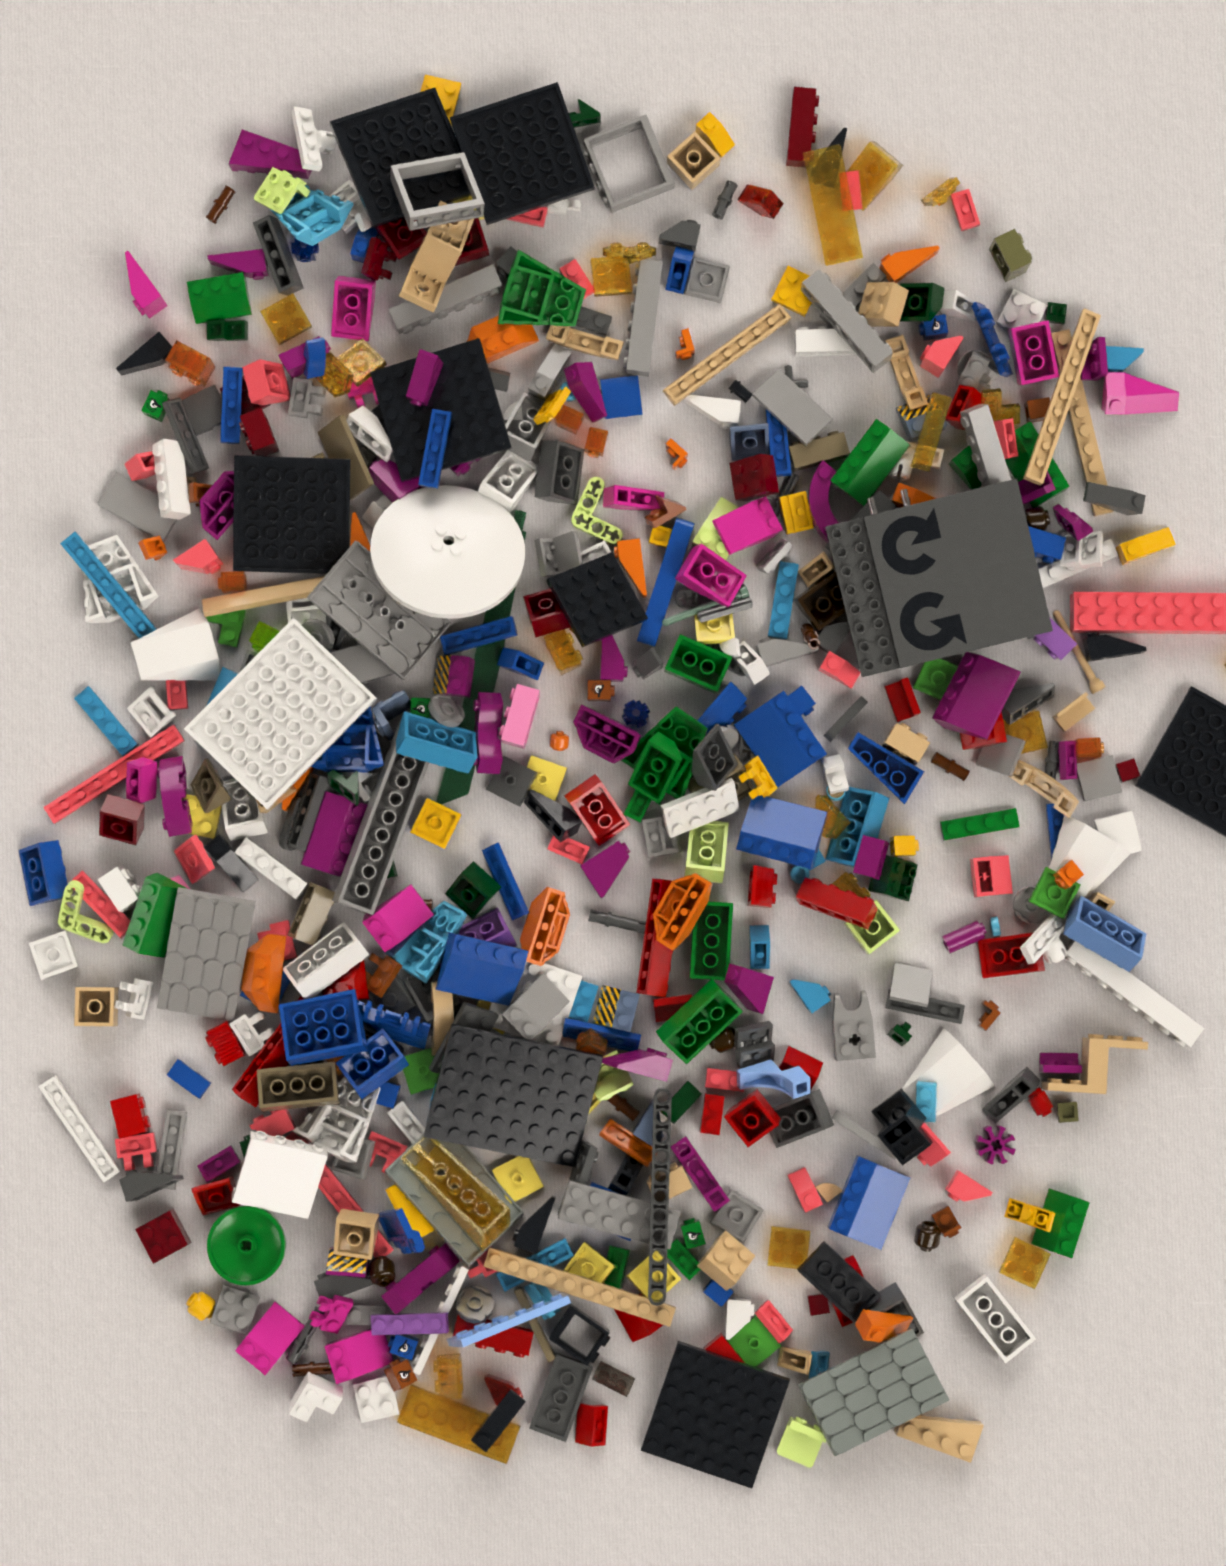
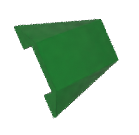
[497,249,586,326]
[621,706,708,799]

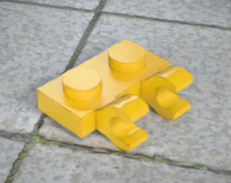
[738,756,778,800]

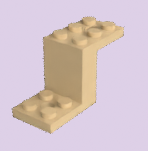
[399,200,474,313]
[1041,1034,1148,1094]

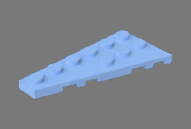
[447,1293,571,1347]

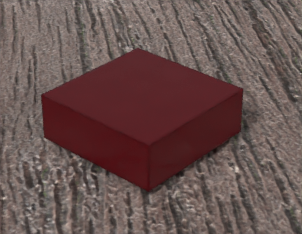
[1115,758,1140,783]
[807,1293,830,1316]

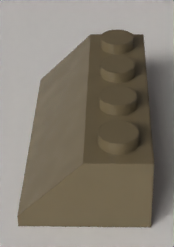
[257,1062,340,1112]

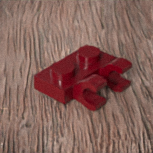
[361,237,397,281]

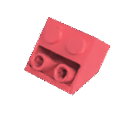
[970,855,1013,897]

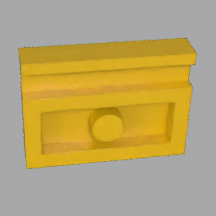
[533,387,571,425]
[778,491,814,534]

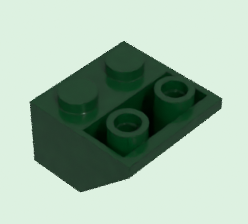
[868,855,918,902]

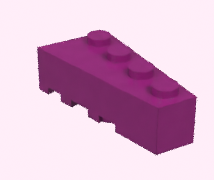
[229,129,312,179]

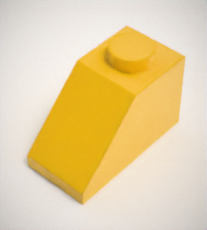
[695,112,735,158]
[890,836,919,857]

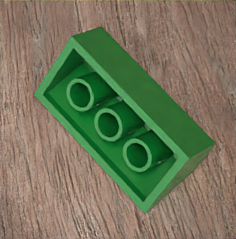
[830,419,910,506]
[1005,421,1069,508]
[122,872,188,958]

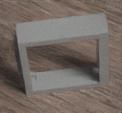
[581,115,675,213]
[390,152,485,230]

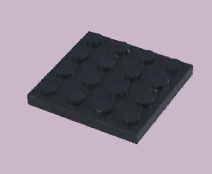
[546,553,648,648]

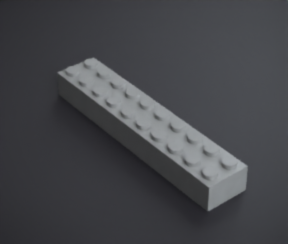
[332,721,429,915]

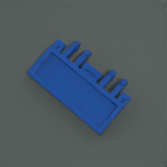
[971,302,1013,377]
[358,1000,431,1050]
[378,1208,425,1254]

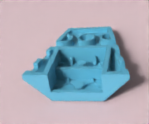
[270,185,353,246]
[383,901,467,983]

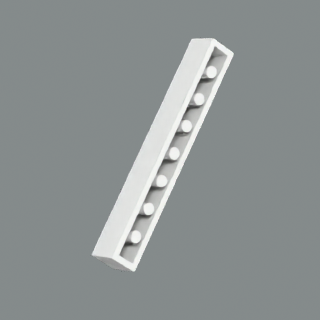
[1065,940,1205,1048]

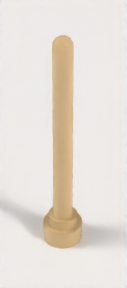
[1053,610,1106,694]

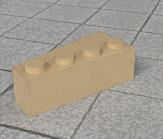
[894,1415,984,1463]

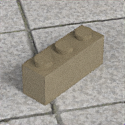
[789,431,850,472]
[288,882,335,946]

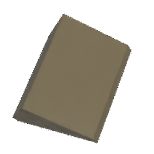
[190,759,232,813]

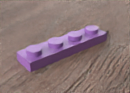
[371,1312,449,1335]

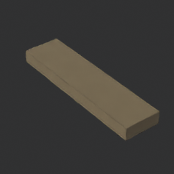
[514,1286,556,1363]

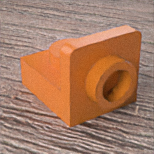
[675,328,695,360]
[666,438,688,470]
[138,536,168,560]
[1053,860,1084,890]

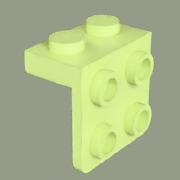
[254,167,310,214]
[594,1050,633,1101]
[777,1416,826,1468]

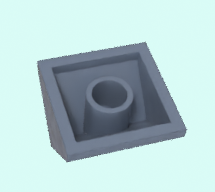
[729,423,770,461]

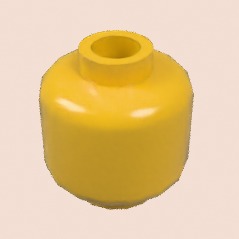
[186,1291,215,1321]

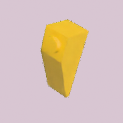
[1115,527,1176,566]

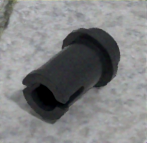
[729,380,752,403]

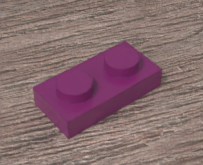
[1058,740,1077,780]
[197,1145,241,1182]

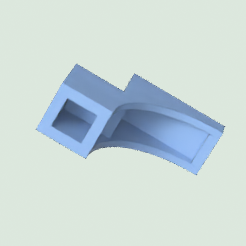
[736,1059,810,1099]

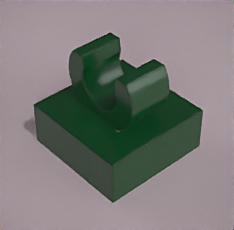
[1045,302,1067,325]
[887,1021,912,1046]

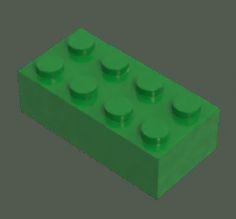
[689,902,733,981]
[656,979,743,1065]

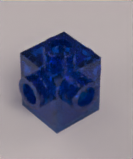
[291,237,319,262]
[622,700,650,728]

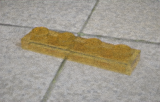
[910,392,952,472]

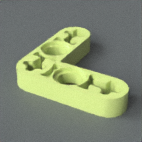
[571,477,623,545]
[58,880,114,943]

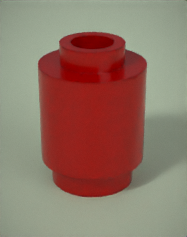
[1028,1087,1054,1117]

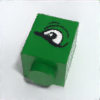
[141,390,169,422]
[410,698,431,719]
[680,1218,706,1249]

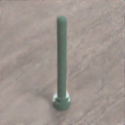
[662,584,750,626]

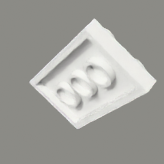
[661,778,740,838]

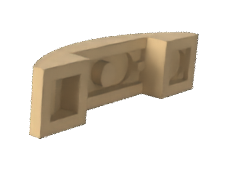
[546,326,624,360]
[885,335,928,411]
[1009,760,1079,818]
[431,982,454,1056]

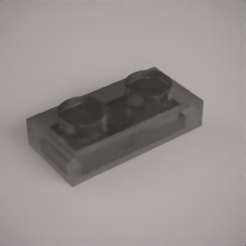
[592,1361,635,1397]

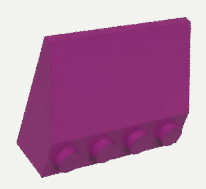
[932,652,1021,740]

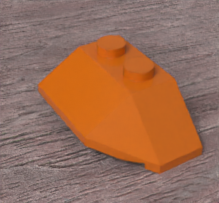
[467,316,539,364]
[653,873,712,951]
[520,887,570,966]
[241,934,286,1013]

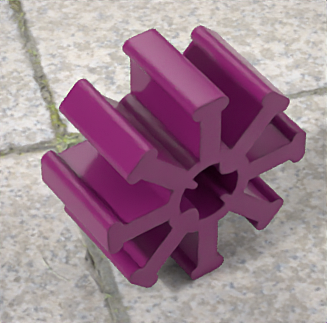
[975,1125,1016,1165]

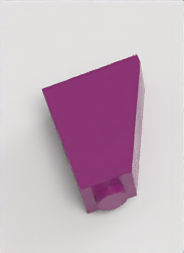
[278,336,331,380]
[406,349,444,407]
[369,459,425,503]
[580,841,630,899]
[724,964,774,1014]

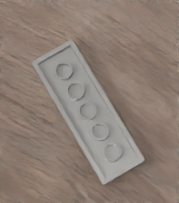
[558,1180,681,1249]

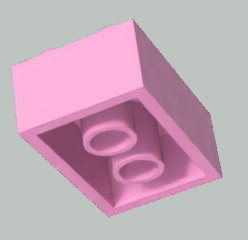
[499,684,540,749]

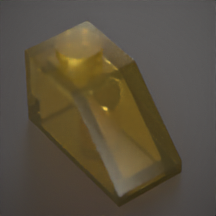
[815,795,851,839]

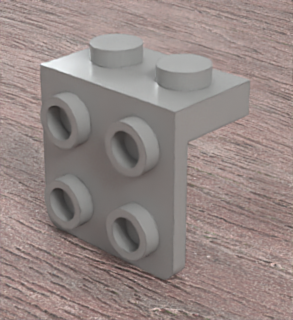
[534,531,583,577]

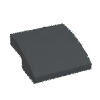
[182,385,222,436]
[735,1021,775,1069]

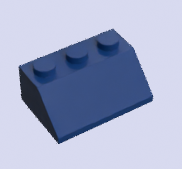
[697,682,747,735]
[18,840,68,906]
[336,1029,409,1099]

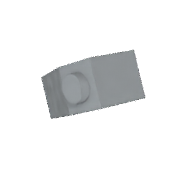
[528,343,572,401]
[756,637,819,667]

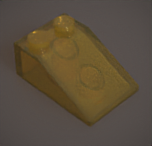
[835,141,903,211]

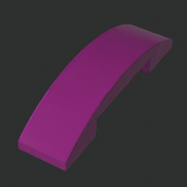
[670,1136,730,1212]

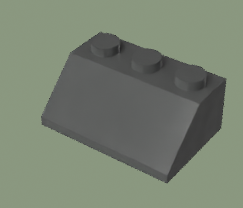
[534,440,585,505]

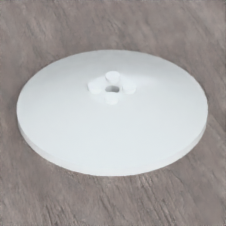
[370,485,525,619]

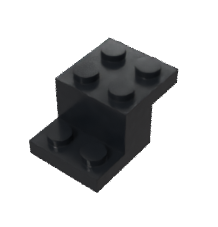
[871,1088,933,1166]

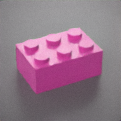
[1007,320,1059,385]

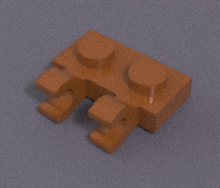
[366,952,403,998]

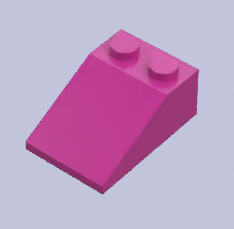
[125,251,168,319]
[331,276,376,341]
[712,496,783,555]
[675,543,747,607]
[362,884,434,952]
[235,1302,305,1375]
[324,1329,394,1384]

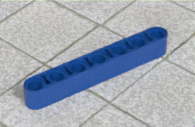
[637,518,695,647]

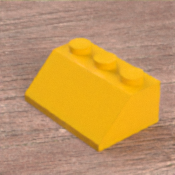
[385,1184,435,1237]

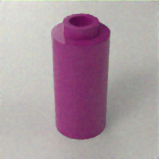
[942,921,987,954]

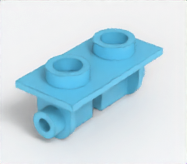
[524,1282,561,1321]

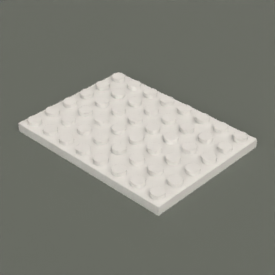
[184,618,377,810]

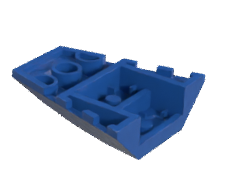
[311,706,384,773]

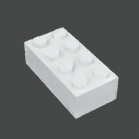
[283,922,369,999]
[954,1274,1036,1363]

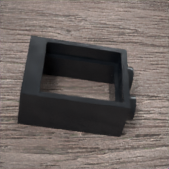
[549,1304,611,1366]

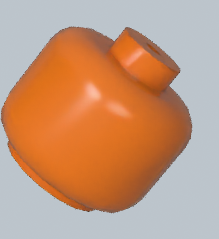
[550,731,569,751]

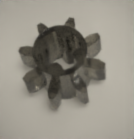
[359,446,377,468]

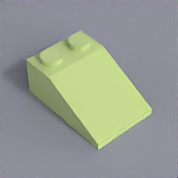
[692,497,739,561]
[684,821,729,883]

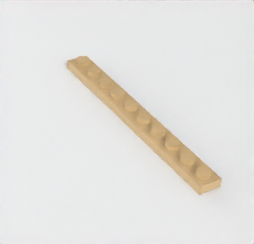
[1023,308,1101,486]
[1051,329,1113,517]
[483,1247,676,1327]

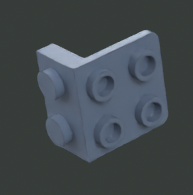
[371,690,411,741]

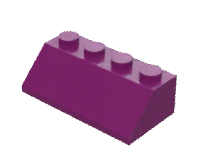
[301,791,367,877]

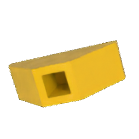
[1004,1198,1055,1232]

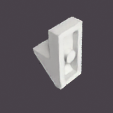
[362,495,392,529]
[821,754,849,794]
[345,772,376,804]

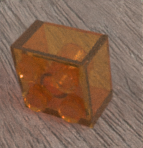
[165,340,215,387]

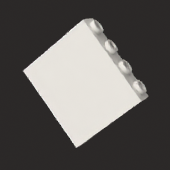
[232,1131,328,1219]

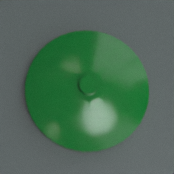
[207,1206,286,1286]

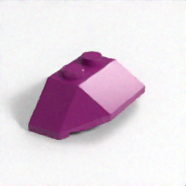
[199,471,234,540]
[573,705,642,764]

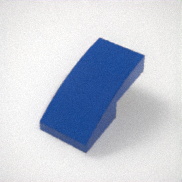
[303,337,326,379]
[167,1059,211,1099]

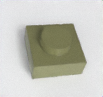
[1056,1101,1079,1123]

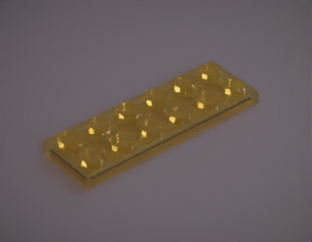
[803,144,863,266]
[397,1384,520,1464]

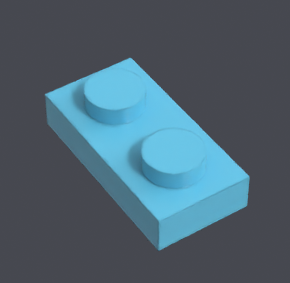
[916,1081,937,1122]

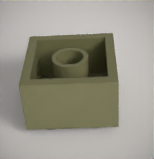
[989,229,1032,282]

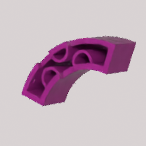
[808,461,839,543]
[473,692,503,774]
[157,756,193,837]
[381,1243,460,1315]

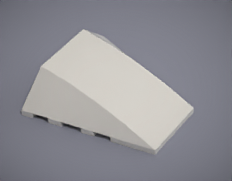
[83,535,159,623]
[130,608,220,681]
[1049,815,1131,907]
[902,1028,995,1117]
[293,1077,381,1163]

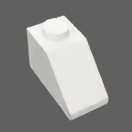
[939,290,976,321]
[733,641,770,685]
[725,1298,754,1340]

